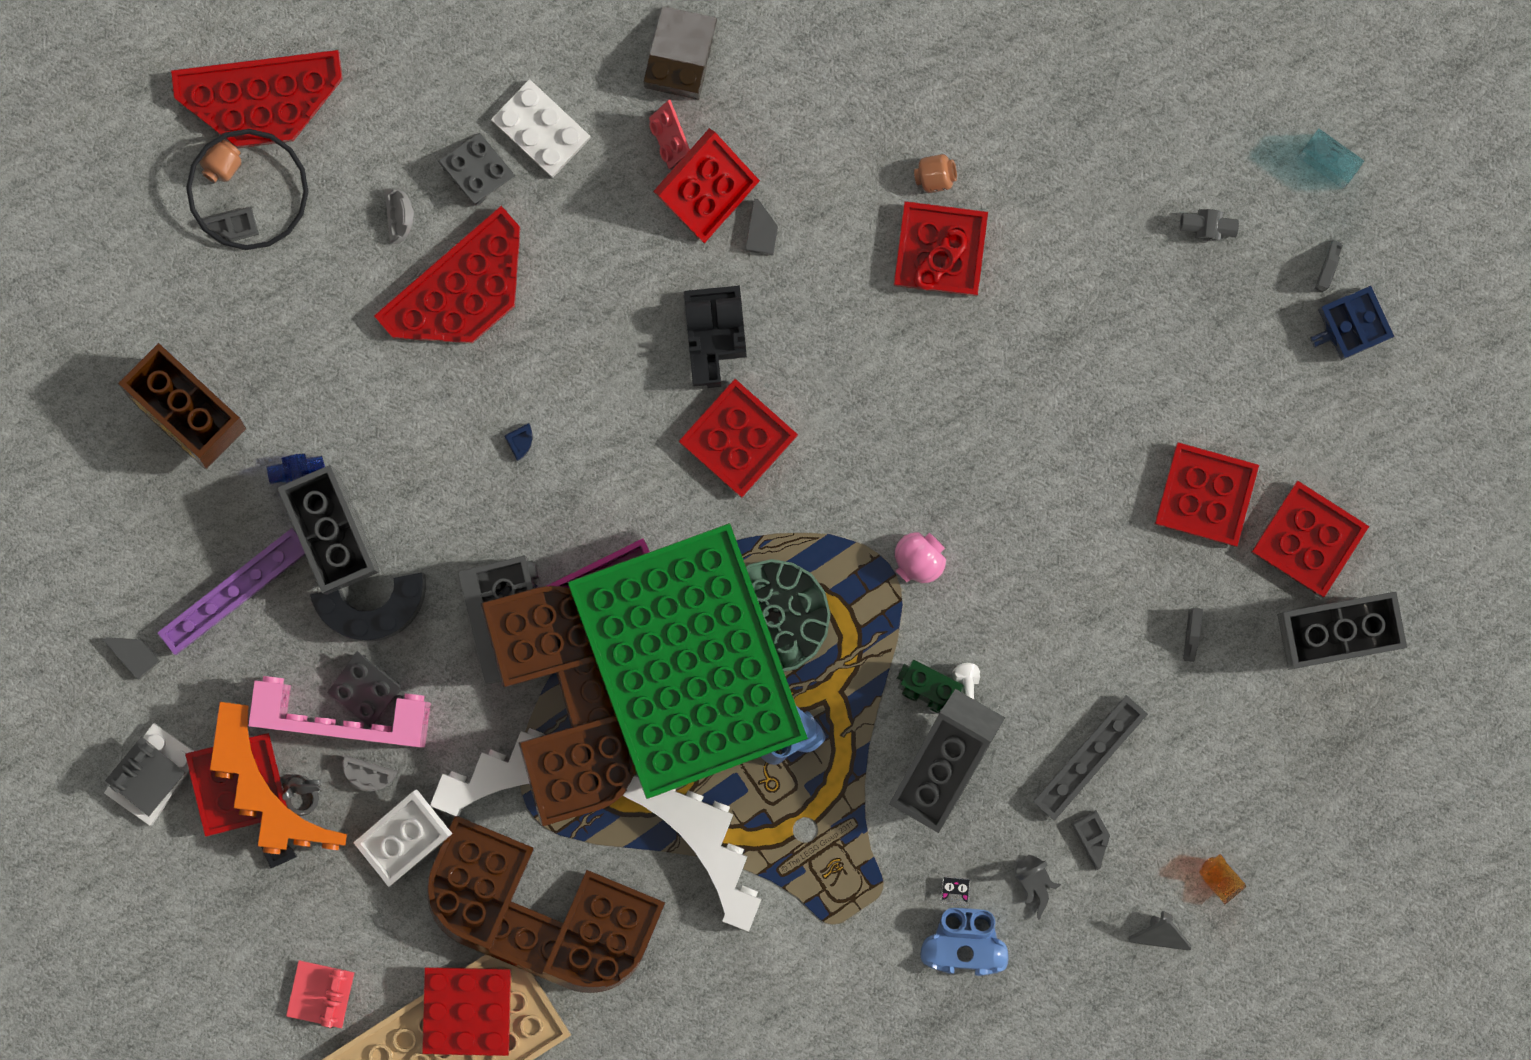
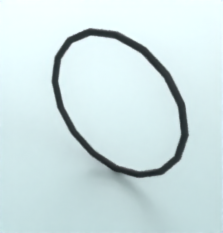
[186,129,309,250]

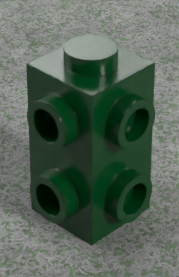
[896,659,964,714]

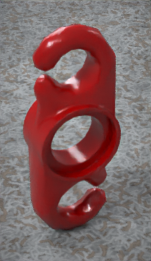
[914,229,968,291]

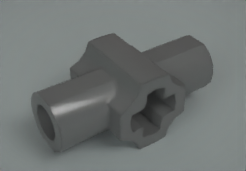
[1179,209,1239,241]

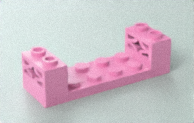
[249,676,431,747]

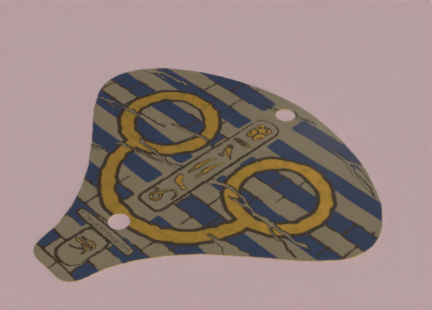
[520,533,903,924]

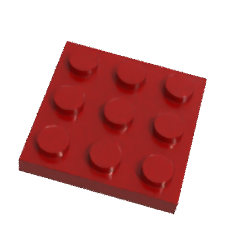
[653,128,760,244]
[894,201,988,296]
[679,379,798,498]
[1154,442,1259,547]
[1251,481,1369,598]
[185,733,287,837]
[422,967,511,1056]

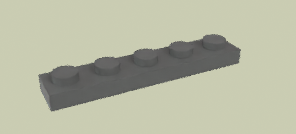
[1033,695,1148,821]

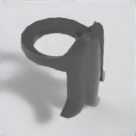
[282,774,321,816]
[1015,855,1061,920]

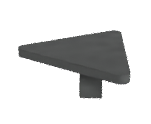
[1129,911,1191,950]

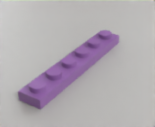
[158,528,306,655]

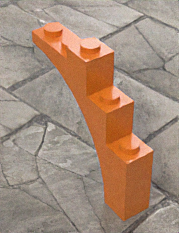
[210,702,347,854]

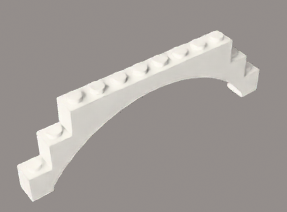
[430,728,761,932]

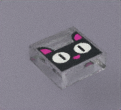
[940,875,971,907]

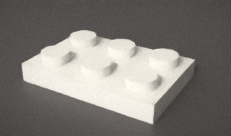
[491,79,591,178]
[104,723,194,826]
[353,790,452,887]

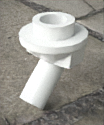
[952,663,980,699]

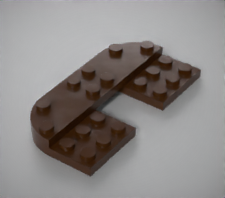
[480,586,636,826]
[427,816,665,993]

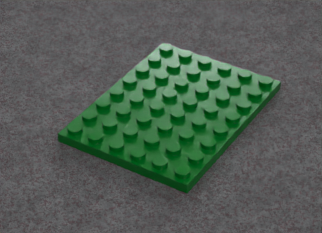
[567,523,808,799]

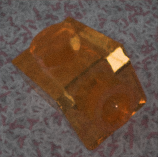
[1199,854,1247,905]

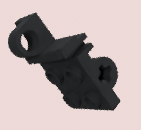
[684,285,747,388]

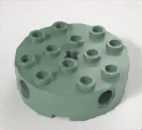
[746,559,831,672]

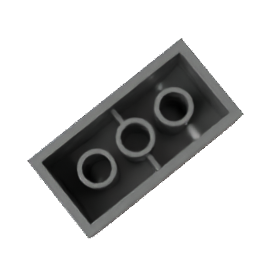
[277,465,380,595]
[1277,591,1407,670]

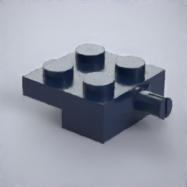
[1310,286,1395,361]

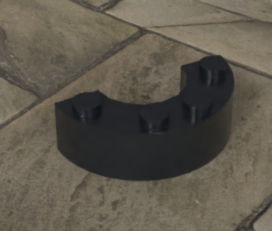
[310,572,426,641]

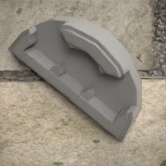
[385,189,414,244]
[342,755,398,791]

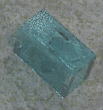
[1297,128,1364,189]

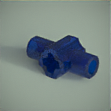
[266,453,325,484]

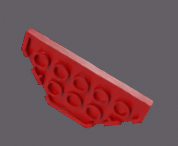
[171,50,343,148]
[374,205,521,344]

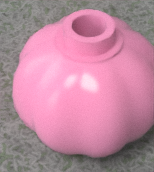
[895,532,946,583]

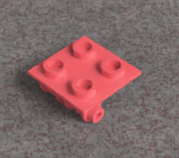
[649,100,690,169]
[286,960,355,1029]

